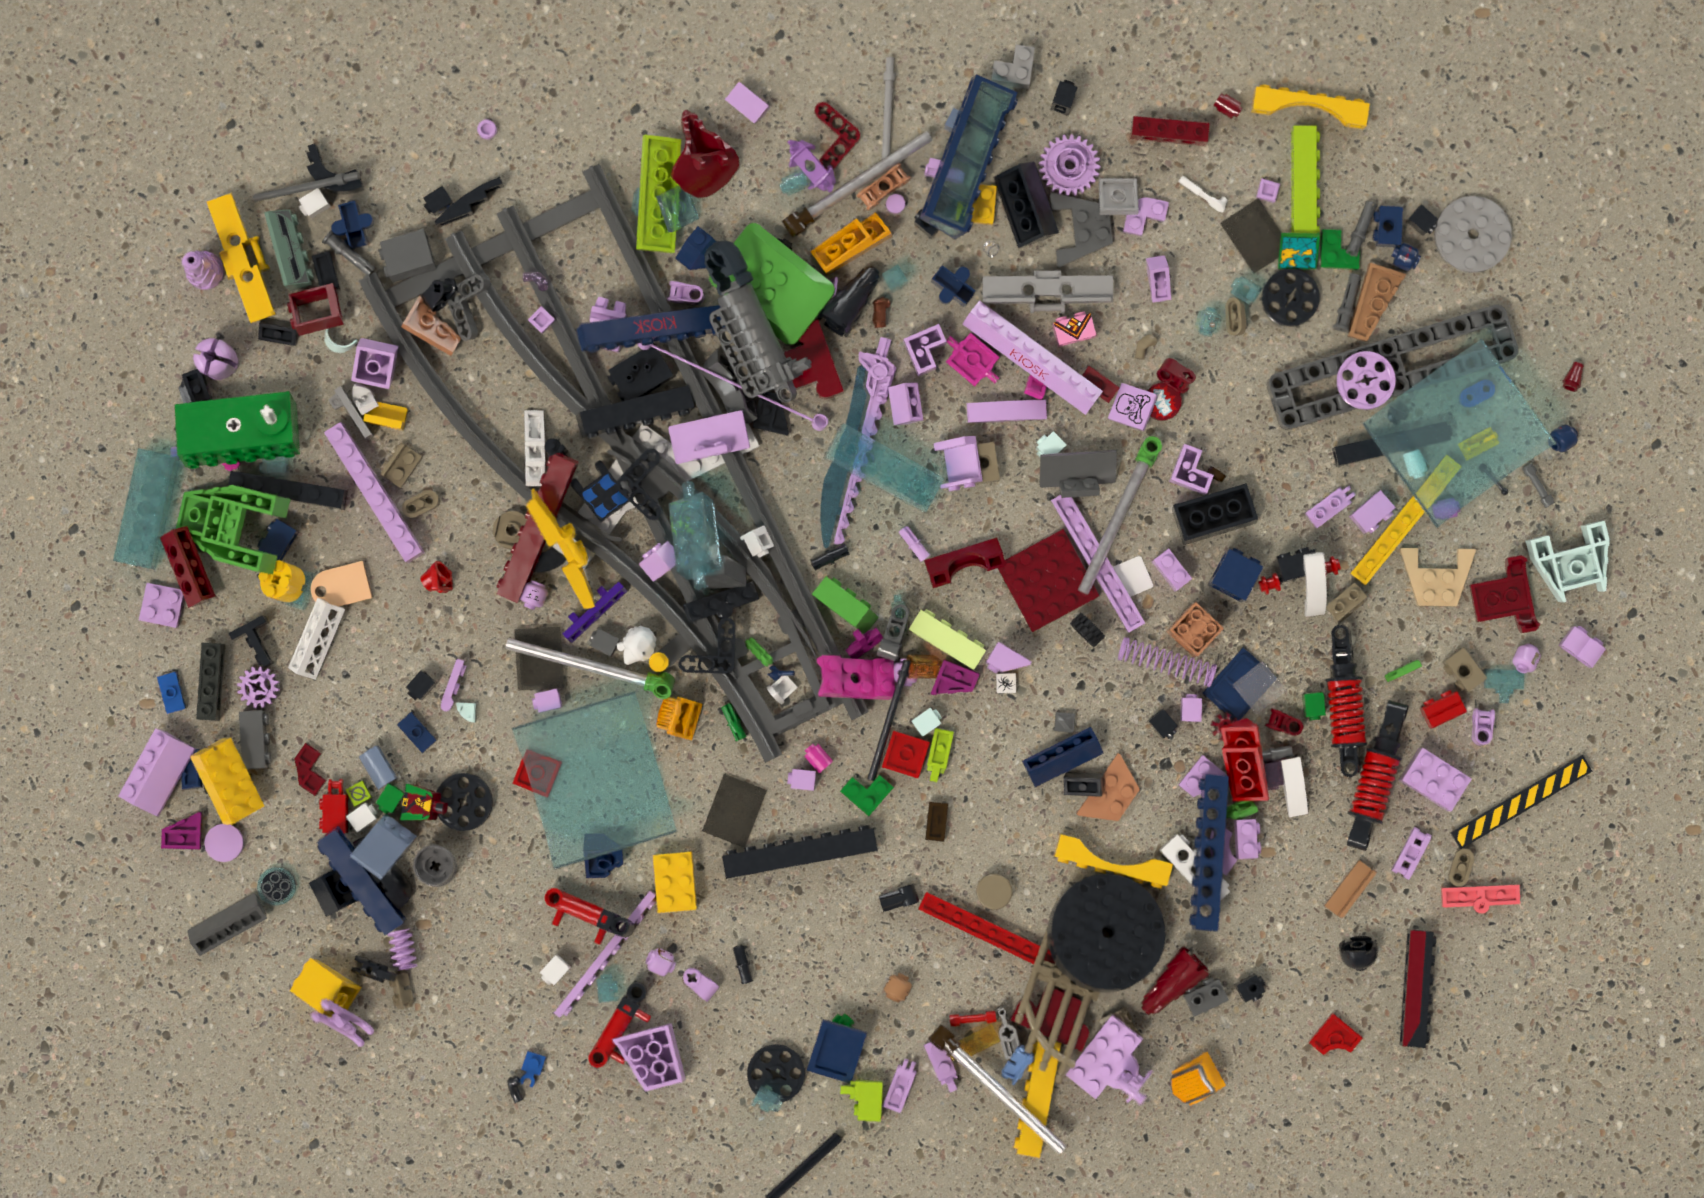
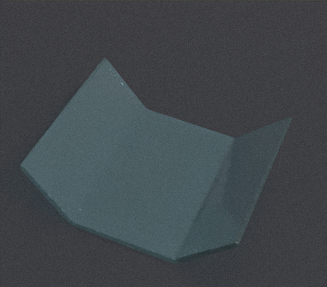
[1362,339,1556,528]
[512,691,677,870]

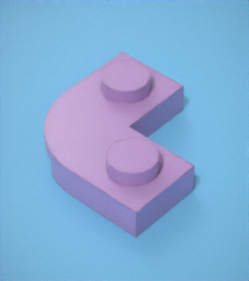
[1123,198,1169,236]

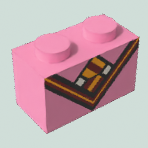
[1052,311,1096,347]

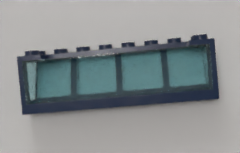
[920,74,1018,239]

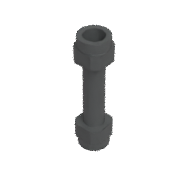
[1522,463,1555,508]

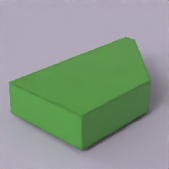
[1384,660,1422,682]
[1226,801,1259,820]

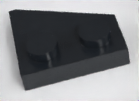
[752,392,789,436]

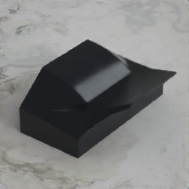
[178,369,213,403]

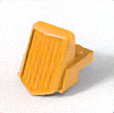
[656,696,703,741]

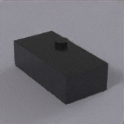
[1172,483,1258,545]

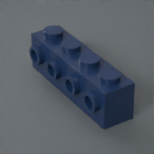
[1022,727,1104,787]

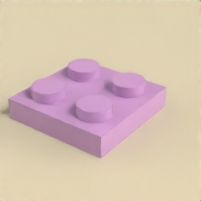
[139,583,184,628]

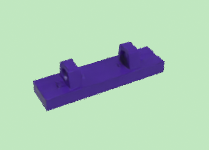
[563,582,628,643]

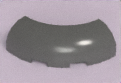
[701,349,758,424]

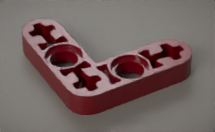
[814,102,860,171]

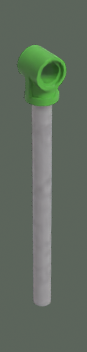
[1078,436,1162,595]
[505,638,675,699]

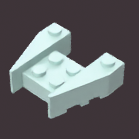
[1525,521,1610,602]

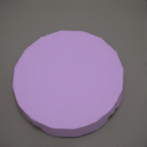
[204,824,244,862]

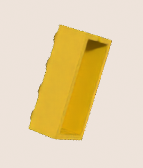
[190,738,264,825]

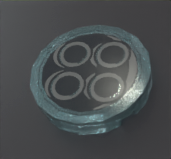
[257,867,296,906]

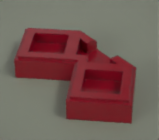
[294,743,327,796]

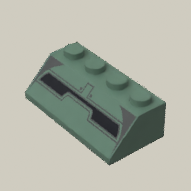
[264,209,314,291]

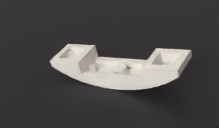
[1304,552,1326,617]

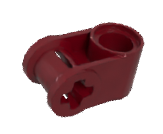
[1156,358,1196,393]
[1265,708,1303,736]

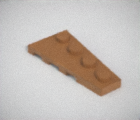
[1348,263,1406,342]

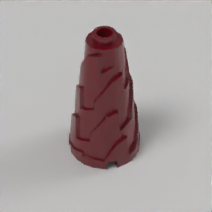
[1141,946,1210,1015]

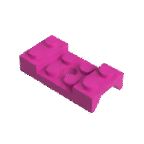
[817,655,895,700]

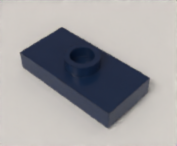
[397,712,437,753]
[181,749,203,790]

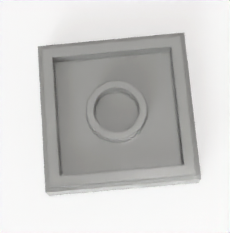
[1099,178,1138,215]

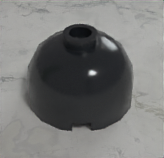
[1339,936,1378,971]

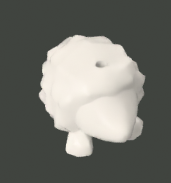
[617,626,657,665]

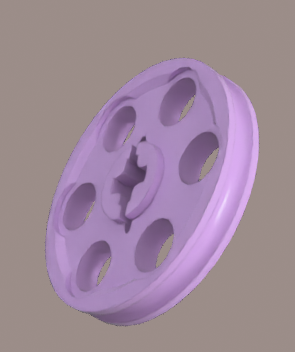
[1337,351,1396,410]

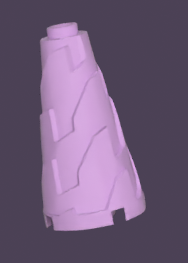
[182,251,224,290]

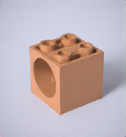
[1166,602,1224,658]

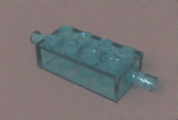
[669,481,722,590]

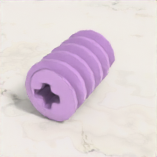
[387,928,418,970]

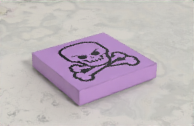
[1108,383,1158,431]

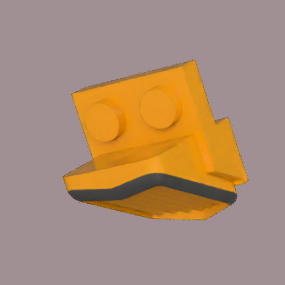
[1170,1052,1226,1106]

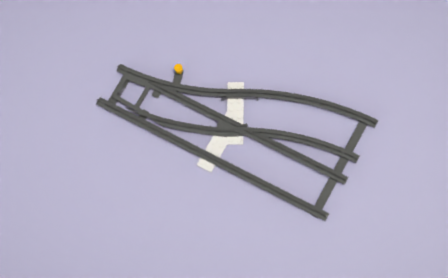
[359,164,869,763]

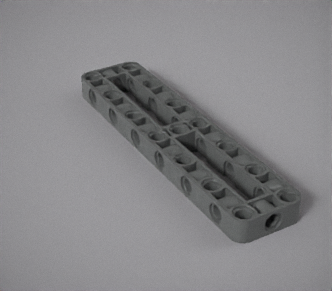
[1266,304,1519,430]

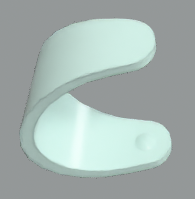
[324,329,358,353]

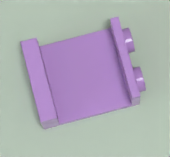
[934,436,982,491]

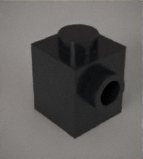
[1234,974,1266,1003]

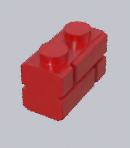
[1420,690,1467,729]

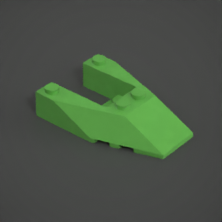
[176,485,291,574]

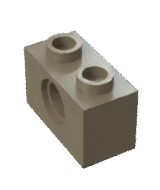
[976,442,1000,485]
[1443,647,1487,692]

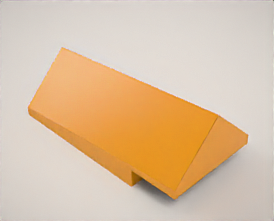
[810,212,893,276]

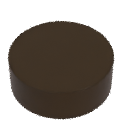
[1207,466,1226,483]

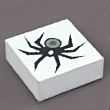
[996,673,1016,693]

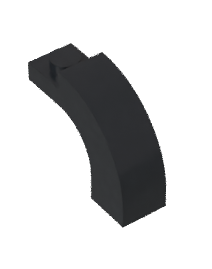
[306,143,365,195]

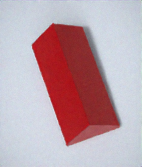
[1221,718,1269,801]

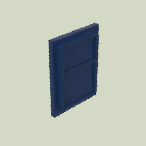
[1203,648,1277,721]
[807,1019,867,1084]

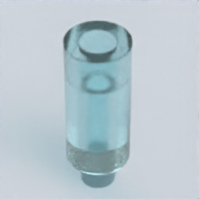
[891,594,908,633]

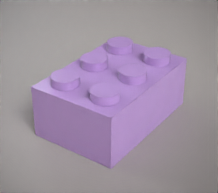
[1399,748,1471,811]

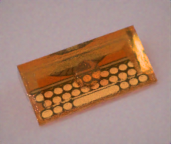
[907,655,943,679]

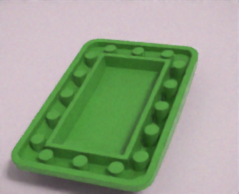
[709,223,835,345]

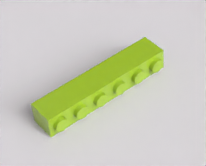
[1291,126,1320,234]

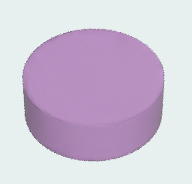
[477,120,497,140]
[886,194,905,214]

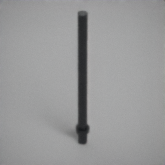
[867,660,911,781]

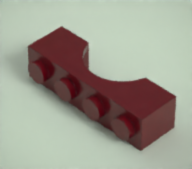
[924,537,1006,588]

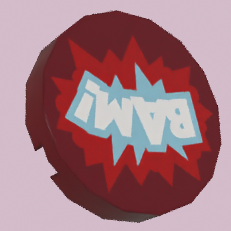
[1147,383,1182,421]

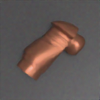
[872,297,890,328]

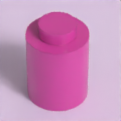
[804,744,833,773]

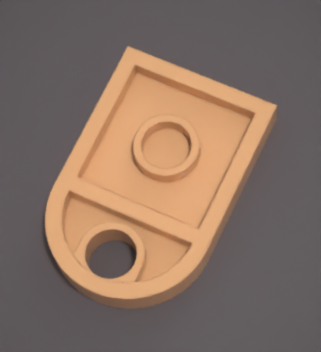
[311,561,373,607]

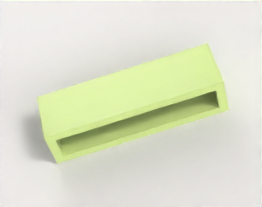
[909,609,986,670]

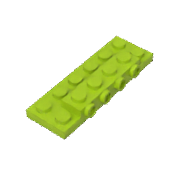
[636,134,681,254]

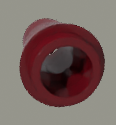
[1562,362,1584,392]

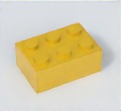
[653,851,697,913]

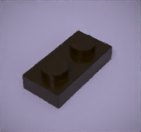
[925,801,948,842]

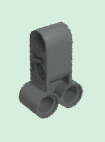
[877,604,910,661]

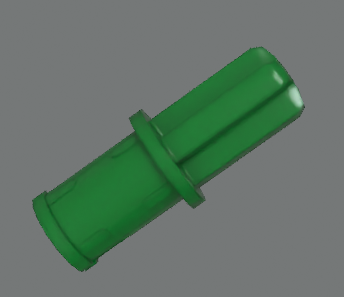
[721,703,747,742]

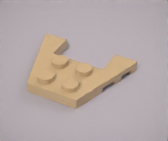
[1400,548,1476,607]

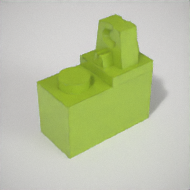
[840,1080,883,1122]

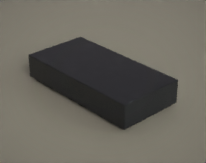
[312,251,340,289]

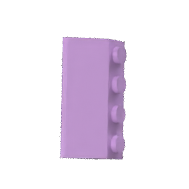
[118,728,196,817]

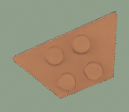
[1076,753,1140,821]

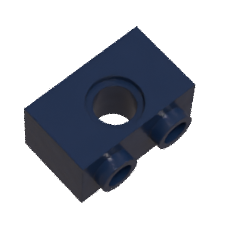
[1373,206,1403,248]

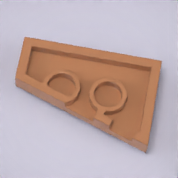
[401,296,461,356]

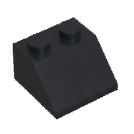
[309,870,357,917]

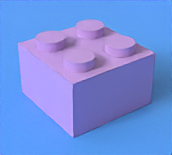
[351,338,399,389]

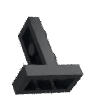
[228,615,274,667]

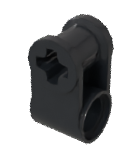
[422,278,457,312]

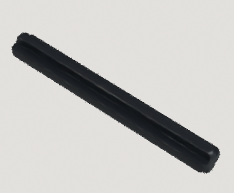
[766,1133,842,1198]

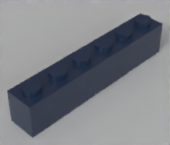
[316,826,406,935]

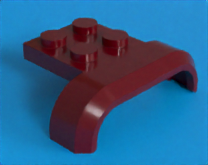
[1469,555,1540,634]

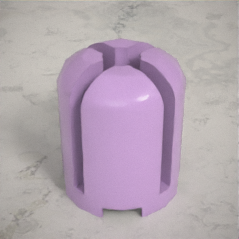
[193,338,238,380]

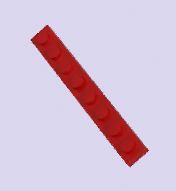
[918,892,1055,964]

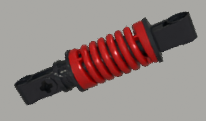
[1326,625,1368,777]
[1347,700,1409,851]

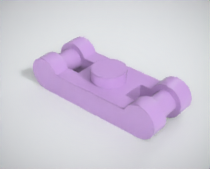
[1391,827,1432,880]

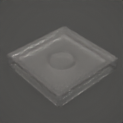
[1232,661,1287,715]

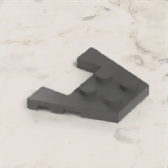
[1050,193,1113,268]

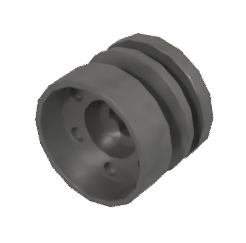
[413,845,457,887]

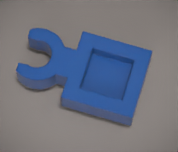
[520,1051,546,1087]

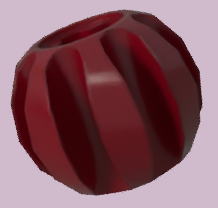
[1210,713,1237,741]

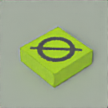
[346,781,372,807]

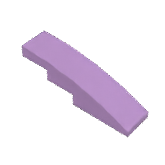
[967,400,1047,423]

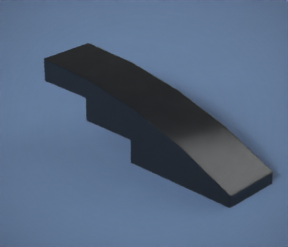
[435,177,504,228]

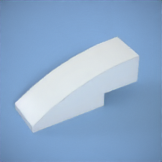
[1279,757,1308,817]

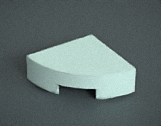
[456,703,476,723]

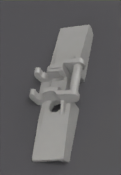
[983,270,1113,313]

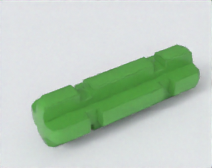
[745,637,773,667]

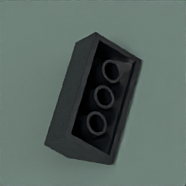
[993,161,1059,249]

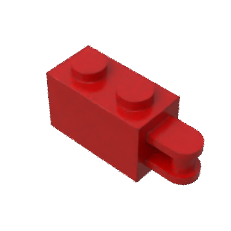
[319,779,349,833]

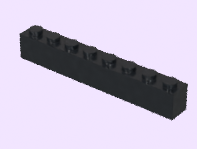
[722,825,878,879]

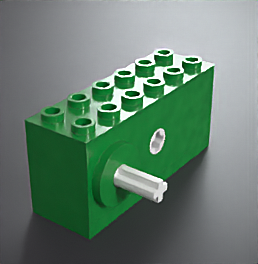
[174,391,300,469]

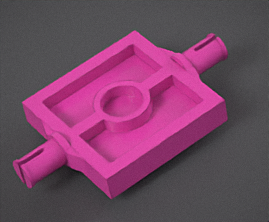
[946,333,1000,387]

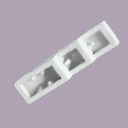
[524,410,545,486]

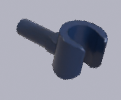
[767,665,795,681]

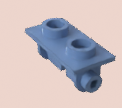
[1001,1045,1034,1085]

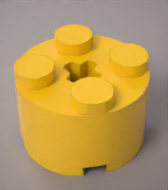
[258,560,305,602]

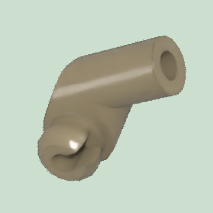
[1135,334,1157,360]

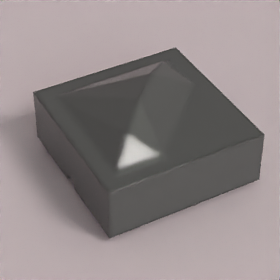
[1054,712,1075,733]

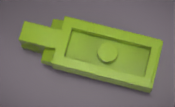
[927,728,954,783]

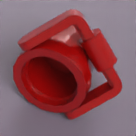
[420,561,453,593]

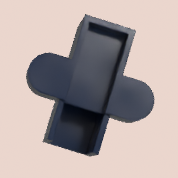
[331,200,374,249]
[931,265,976,307]

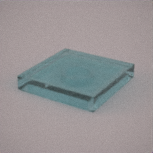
[656,186,699,233]

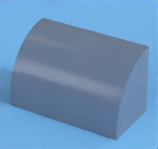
[359,745,398,790]

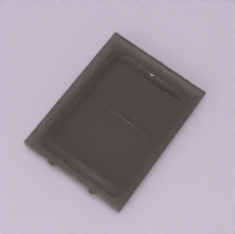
[1220,198,1281,274]
[514,627,564,691]
[702,774,767,848]

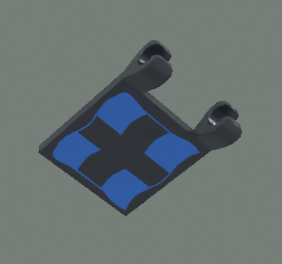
[570,460,629,523]

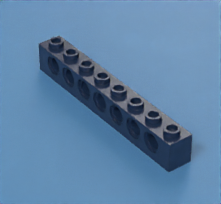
[1189,774,1229,932]

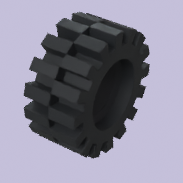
[1070,612,1105,648]

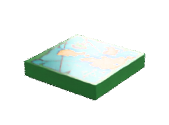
[1277,233,1320,269]

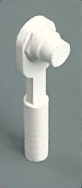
[1179,176,1228,212]

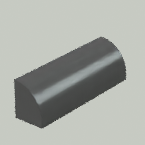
[187,893,267,956]

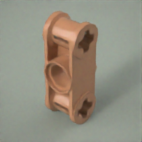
[856,163,911,211]

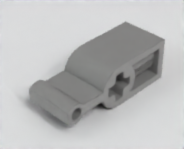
[997,1007,1020,1060]

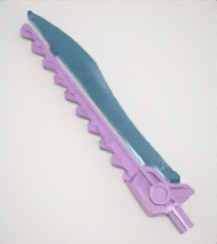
[820,337,896,549]

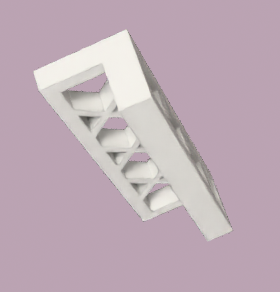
[288,598,345,680]

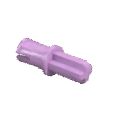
[899,526,930,562]

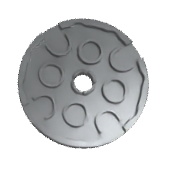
[1434,196,1512,273]

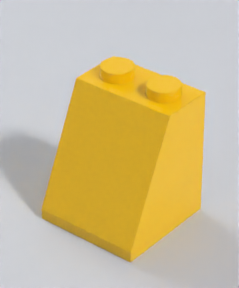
[290,958,362,1017]

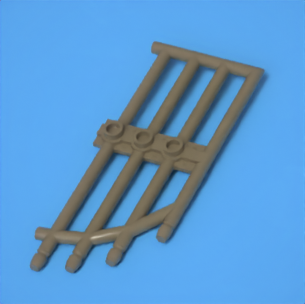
[1015,898,1110,1084]

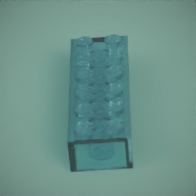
[823,423,944,512]
[113,448,180,570]

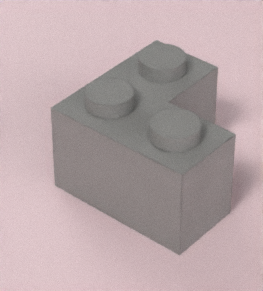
[991,45,1035,89]

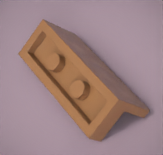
[1324,860,1377,918]

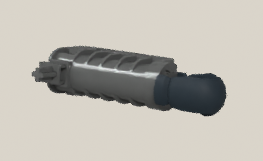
[705,240,811,403]

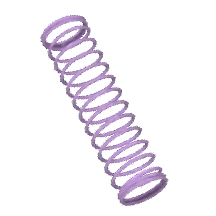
[1118,637,1217,687]

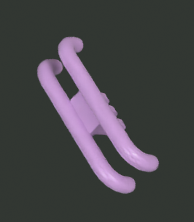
[311,999,374,1047]

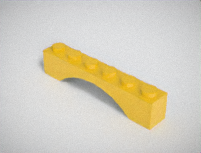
[1251,85,1370,129]
[1054,834,1173,889]

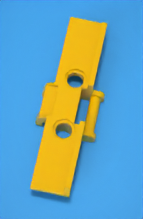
[207,193,276,323]
[526,489,595,609]

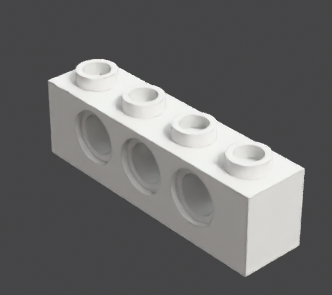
[1159,834,1230,900]

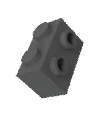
[1183,977,1229,1017]

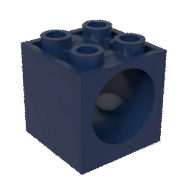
[1208,548,1263,603]

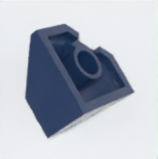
[675,226,717,271]
[584,835,624,878]

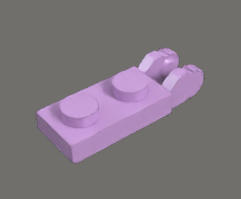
[441,659,466,712]

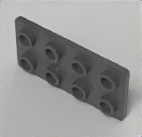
[1039,450,1117,498]

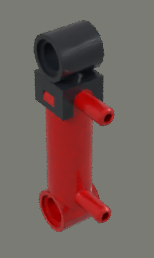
[544,888,634,945]
[588,982,651,1068]

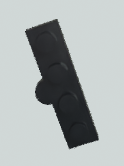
[683,581,759,623]

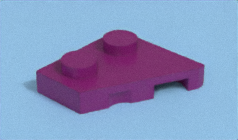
[930,659,980,695]
[161,812,202,850]

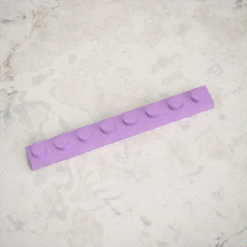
[1051,495,1145,633]
[554,890,657,1018]

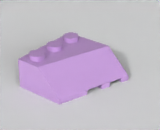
[612,1023,686,1091]

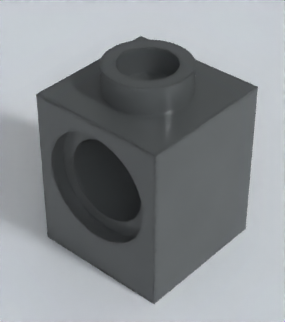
[589,629,620,657]

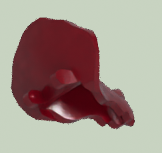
[671,110,739,198]

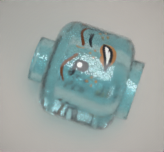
[1195,307,1222,337]

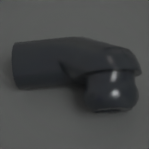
[507,1076,523,1103]

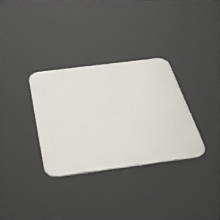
[1113,556,1153,597]

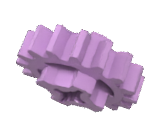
[237,667,280,708]

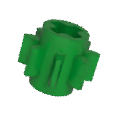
[832,1013,855,1028]

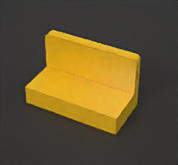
[363,402,408,431]

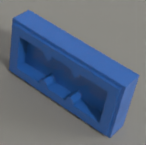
[157,672,186,714]

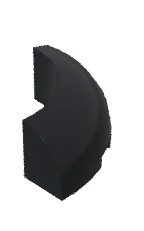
[352,836,413,910]

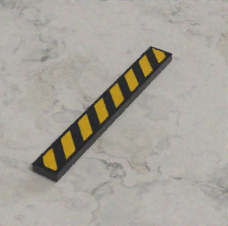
[1450,755,1593,849]

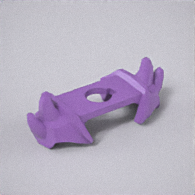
[788,140,836,192]

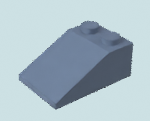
[350,814,417,879]

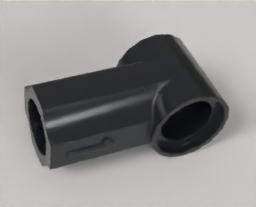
[879,884,920,912]

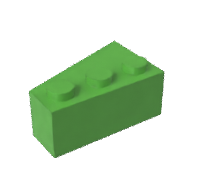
[812,576,879,634]

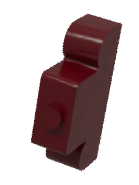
[784,320,844,399]
[1010,986,1089,1052]

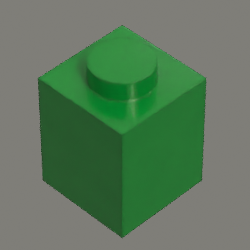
[1302,692,1326,721]
[376,783,405,814]

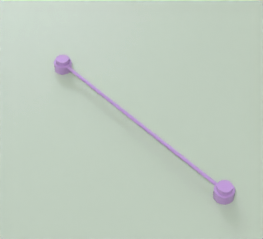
[638,343,828,431]

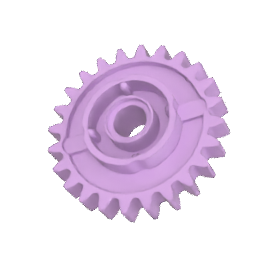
[1039,134,1100,196]

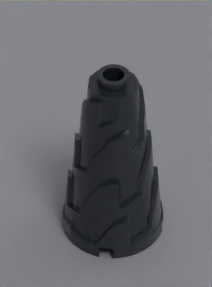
[817,266,880,338]

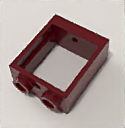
[287,283,344,336]

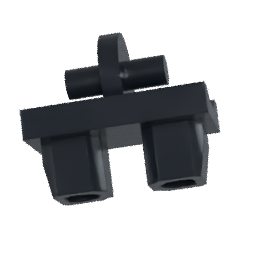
[545,438,569,458]

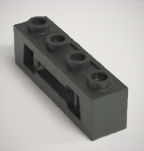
[196,642,225,721]

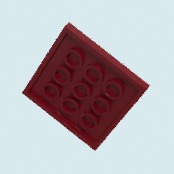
[997,529,1099,632]

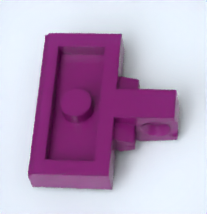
[845,628,883,659]

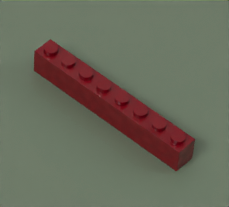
[496,452,579,603]

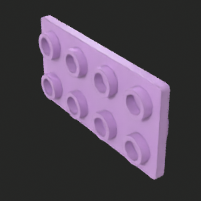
[668,411,750,464]

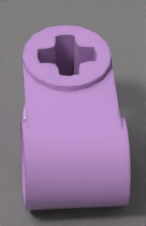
[667,281,705,305]
[1472,708,1495,746]
[683,968,719,1002]

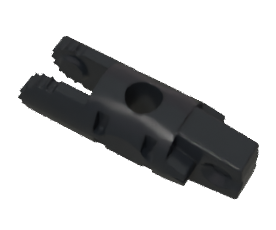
[351,955,397,983]

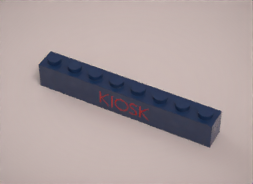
[576,305,726,353]

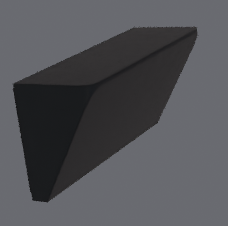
[258,318,298,346]
[1063,772,1104,797]

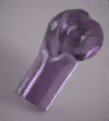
[523,272,549,291]

